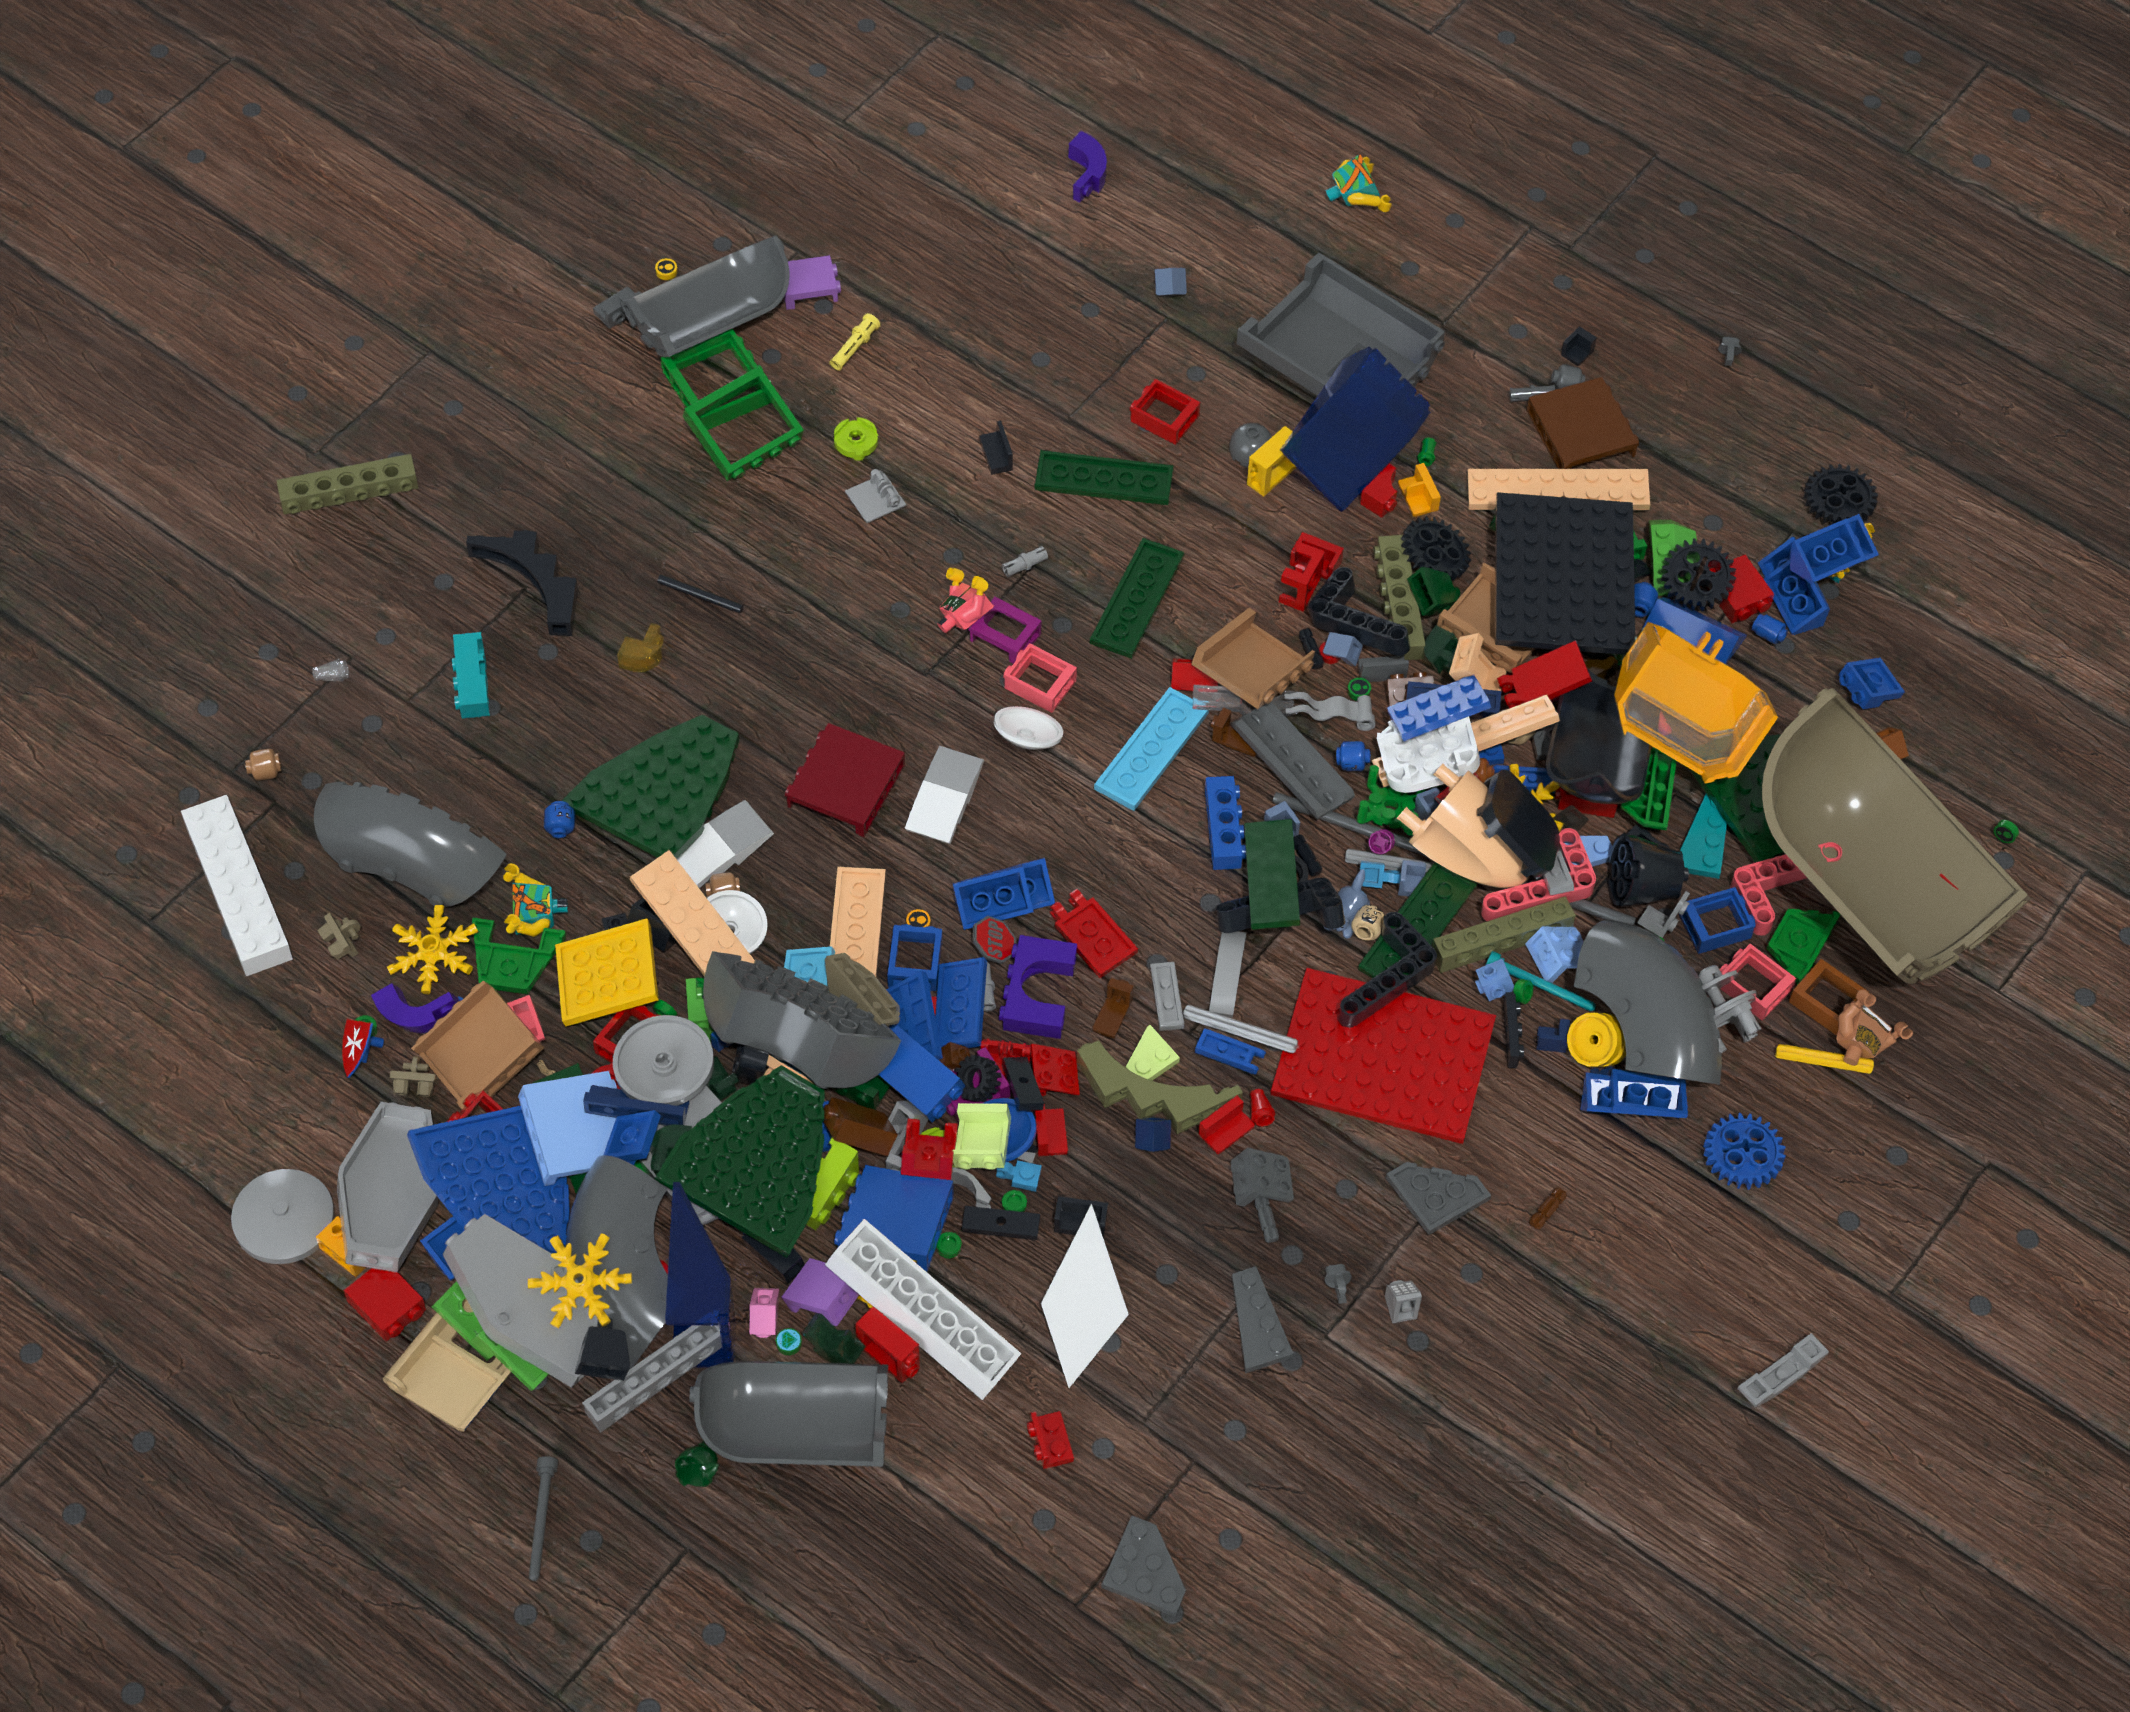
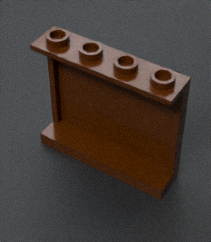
[1527,377,1639,469]

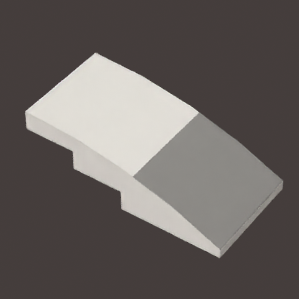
[905,746,984,844]
[677,800,774,888]

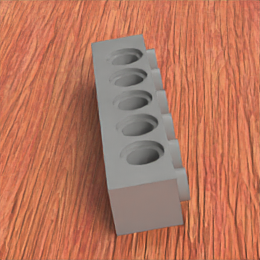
[582,1313,728,1433]

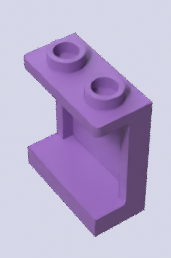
[784,255,841,310]
[782,1258,859,1326]

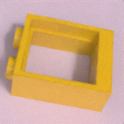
[1247,426,1302,497]

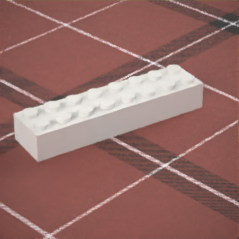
[181,795,293,976]
[825,1219,1021,1400]

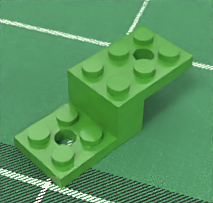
[432,1281,548,1391]

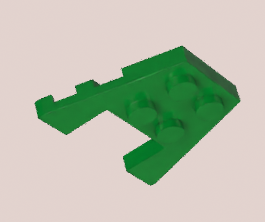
[472,918,566,994]

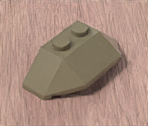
[825,953,900,1026]

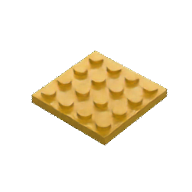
[555,919,659,1027]

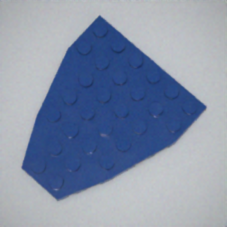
[407,1106,569,1254]

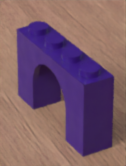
[999,935,1077,1039]

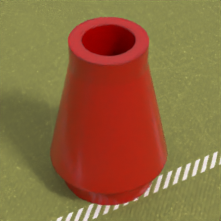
[1250,1089,1276,1127]

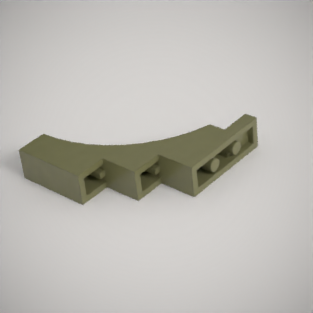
[1077,1040,1243,1134]

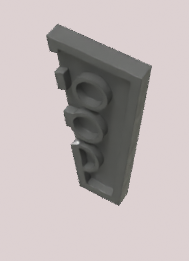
[1232,1266,1294,1374]

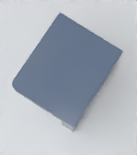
[1155,268,1187,295]
[1323,632,1363,666]
[1415,787,1439,821]
[1264,801,1300,837]
[1398,860,1426,897]

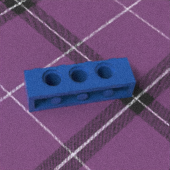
[1205,776,1246,870]

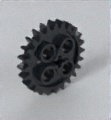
[1803,464,1878,525]
[1401,516,1472,581]
[1661,538,1736,611]

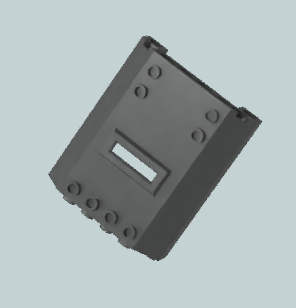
[1237,253,1445,426]

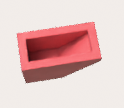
[507,995,545,1041]

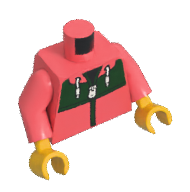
[937,568,994,633]

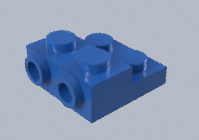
[1838,658,1905,709]
[604,1110,661,1165]

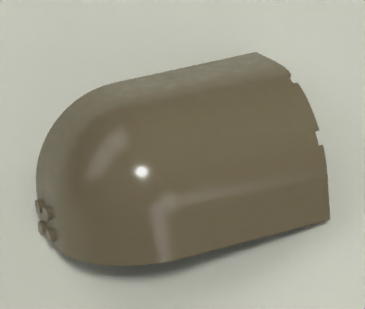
[1762,688,2031,984]

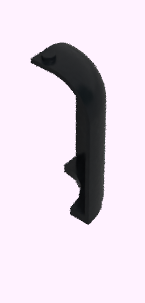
[1546,668,1659,804]

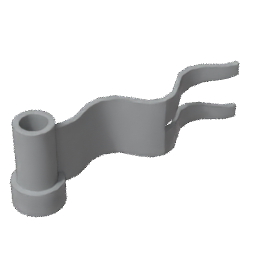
[1284,692,1376,731]

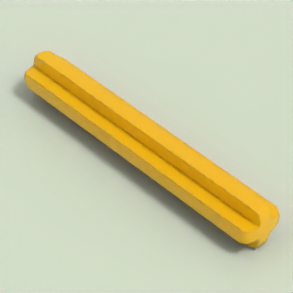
[1776,1044,1874,1074]

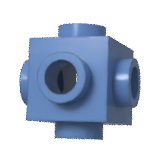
[1475,959,1514,1001]

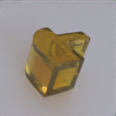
[617,623,663,672]

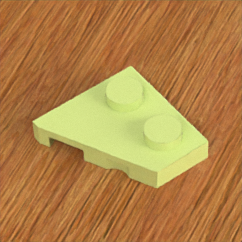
[1126,1025,1180,1080]

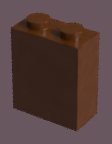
[824,1097,898,1156]

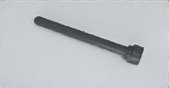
[529,1456,558,1581]

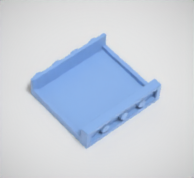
[518,1071,617,1186]

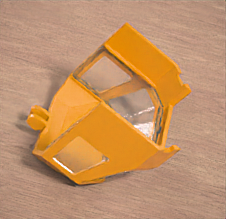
[1614,622,1778,784]

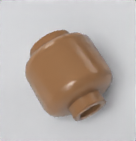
[245,749,282,781]
[705,872,740,898]

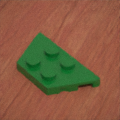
[1767,909,1841,985]

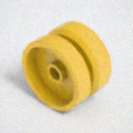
[1567,1013,1626,1067]

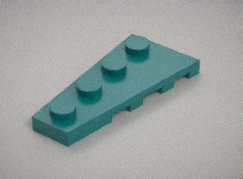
[1680,794,1727,879]

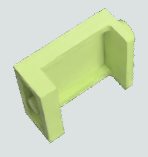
[953,1103,1011,1169]

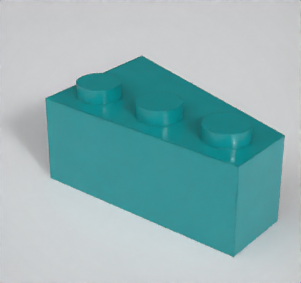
[452,632,490,719]

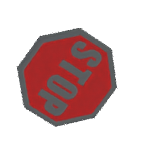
[973,916,1016,964]

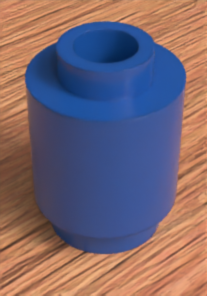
[1752,614,1788,645]

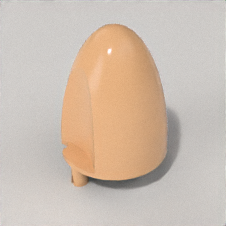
[1397,763,1530,888]

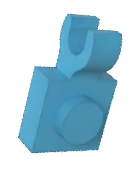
[1360,861,1401,888]
[996,1160,1042,1192]

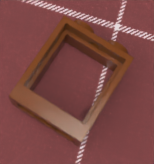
[1789,959,1869,1036]

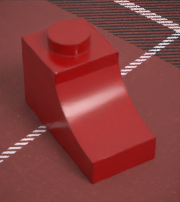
[1360,463,1397,518]

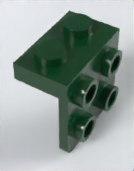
[832,1075,891,1110]

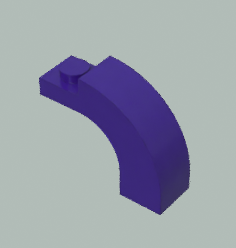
[1069,131,1107,203]
[371,983,460,1033]

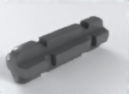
[1254,1196,1279,1243]

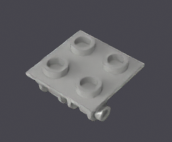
[845,469,906,523]

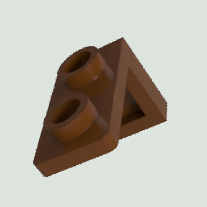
[1210,708,1257,757]
[1092,977,1134,1039]

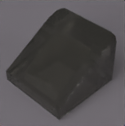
[1554,805,1589,833]

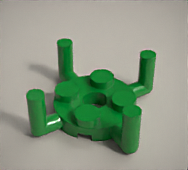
[1357,765,1426,836]

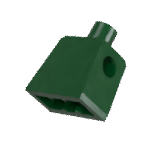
[1407,567,1461,616]

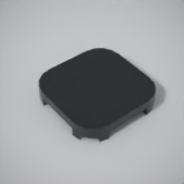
[1477,770,1560,879]

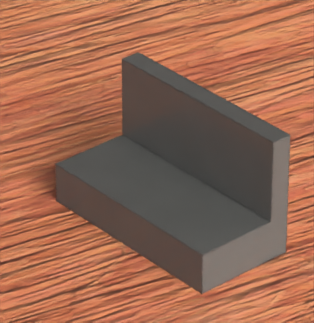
[1358,655,1409,682]

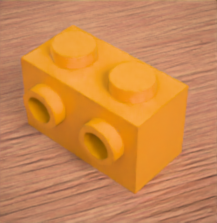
[316,1216,366,1277]

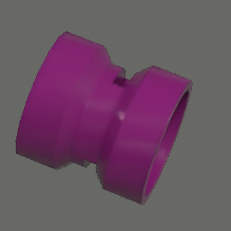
[1369,829,1395,854]

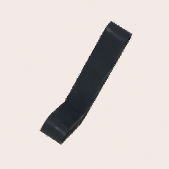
[1308,567,1411,656]
[1215,878,1346,933]
[1338,912,1437,1028]
[730,1043,769,1085]

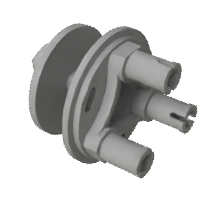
[1699,965,1762,1053]

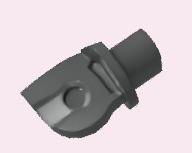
[1718,337,1742,366]
[1325,1264,1351,1304]

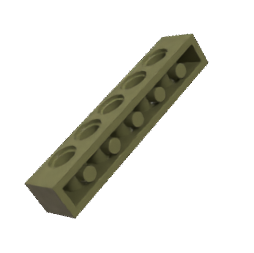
[276,454,418,515]
[1373,535,1426,660]
[1432,896,1576,973]

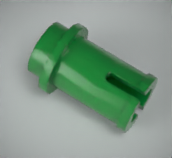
[1418,437,1436,466]

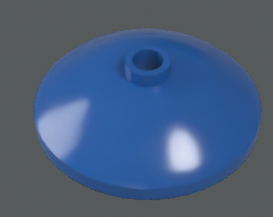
[982,1098,1037,1162]

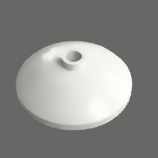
[994,706,1063,750]
[707,890,767,954]

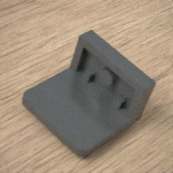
[1231,1148,1294,1207]

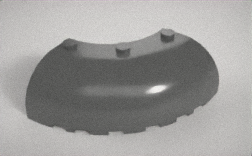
[314,782,507,907]
[1574,920,1722,1085]
[703,951,901,1089]
[567,1155,686,1369]

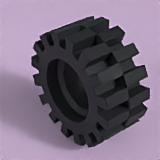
[955,1055,1002,1102]

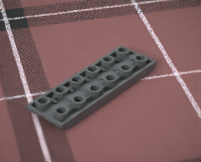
[1231,702,1355,820]

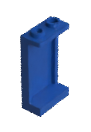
[878,1025,965,1122]

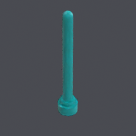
[1486,951,1596,1011]

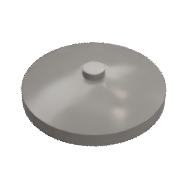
[613,1015,714,1106]
[231,1169,335,1264]

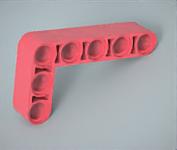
[1481,828,1596,921]
[1730,842,1842,936]

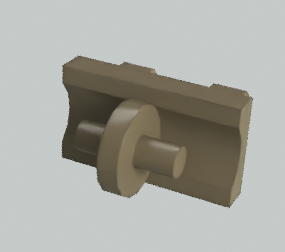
[317,913,361,960]
[390,1056,439,1098]

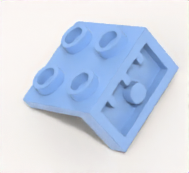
[1525,926,1584,983]

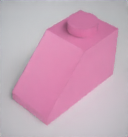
[749,1288,779,1338]

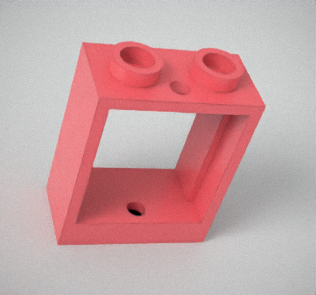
[1003,643,1077,713]
[1720,944,1796,1021]

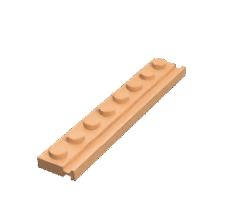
[1371,695,1560,787]

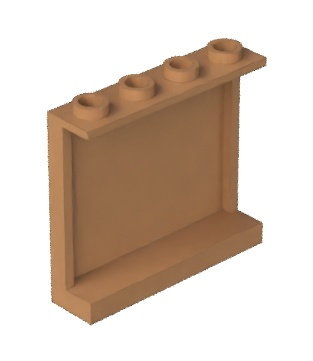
[1436,563,1536,675]
[1192,608,1315,709]
[411,980,545,1115]

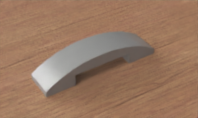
[1209,931,1247,1017]
[1737,1333,1829,1407]

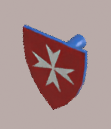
[342,1019,384,1078]

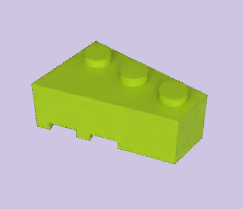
[806,1137,859,1230]

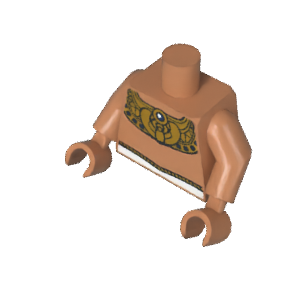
[1836,990,1913,1066]

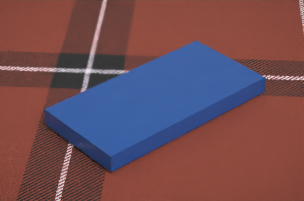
[935,957,987,1048]

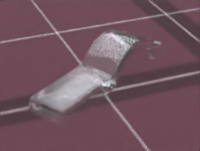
[1192,685,1298,717]

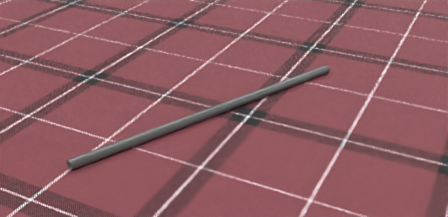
[1272,792,1636,925]

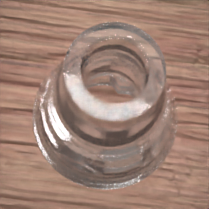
[313,659,349,682]

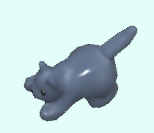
[1324,869,1370,939]

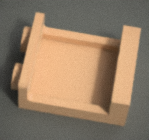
[1449,633,1507,691]

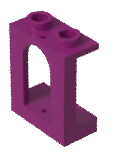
[969,597,1042,664]

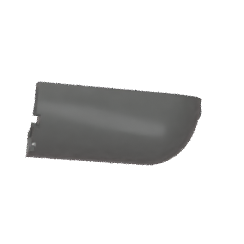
[620,235,790,357]
[690,1361,888,1467]

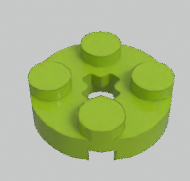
[834,418,878,461]

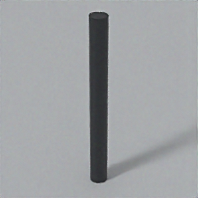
[657,575,744,614]

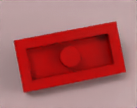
[1171,658,1218,692]
[1198,1095,1255,1154]
[1034,1100,1068,1156]

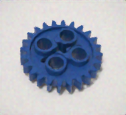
[1703,1113,1786,1190]

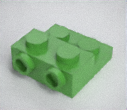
[686,978,714,1042]

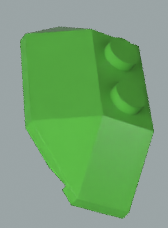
[1648,520,1699,596]

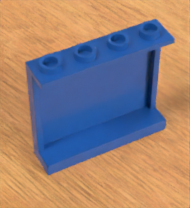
[835,1165,954,1272]

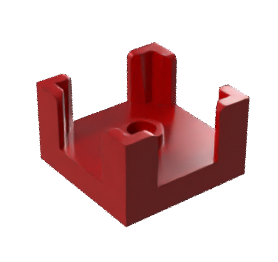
[1279,542,1325,612]
[901,1118,958,1180]

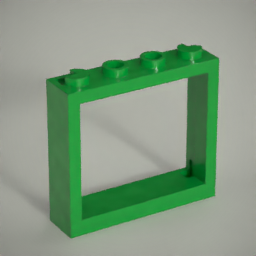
[661,329,771,430]
[683,366,804,481]

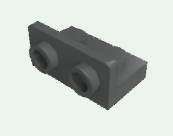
[593,287,641,329]

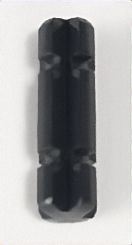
[1299,628,1324,670]
[1293,834,1322,877]

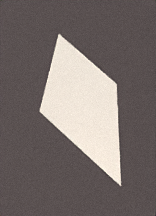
[1041,1204,1129,1388]

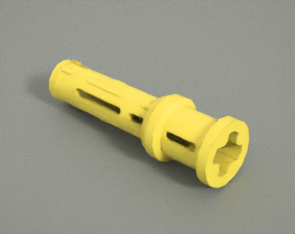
[830,313,880,370]

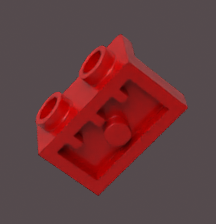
[1027,1411,1074,1469]

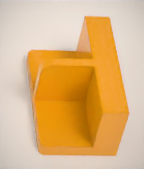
[1398,463,1441,517]

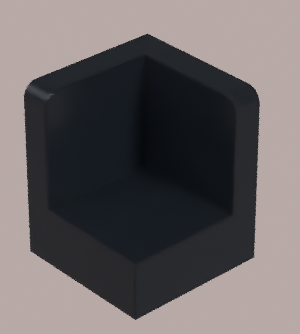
[1561,326,1597,366]

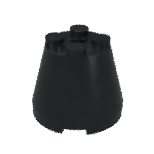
[1607,835,1689,907]

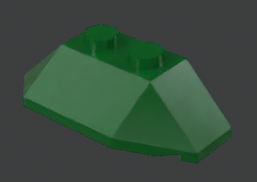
[1621,747,1677,830]

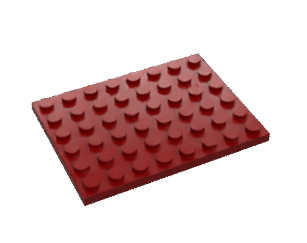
[1270,968,1496,1144]

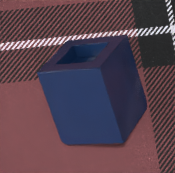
[1536,1019,1570,1053]
[1135,1117,1171,1152]

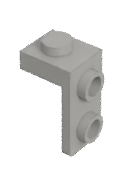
[1638,891,1690,938]

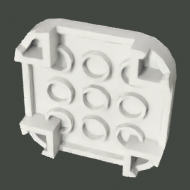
[1377,717,1480,793]

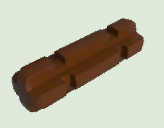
[1529,1187,1567,1230]

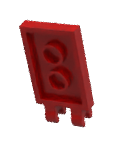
[1497,640,1592,709]
[1050,889,1138,978]

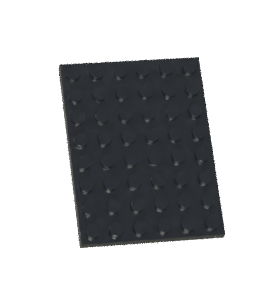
[1495,492,1635,655]

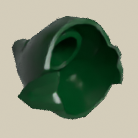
[675,1440,719,1487]

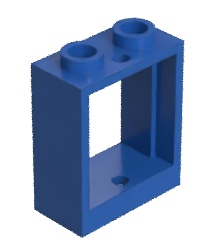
[1679,887,1756,954]
[888,924,942,991]

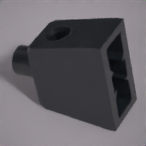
[575,1318,630,1381]

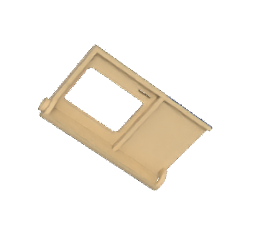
[383,1299,512,1432]

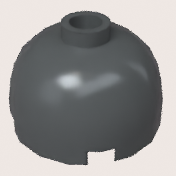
[1229,423,1272,467]

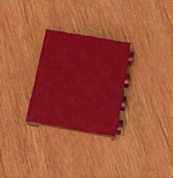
[785,723,905,837]

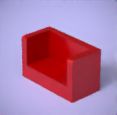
[1290,532,1344,580]

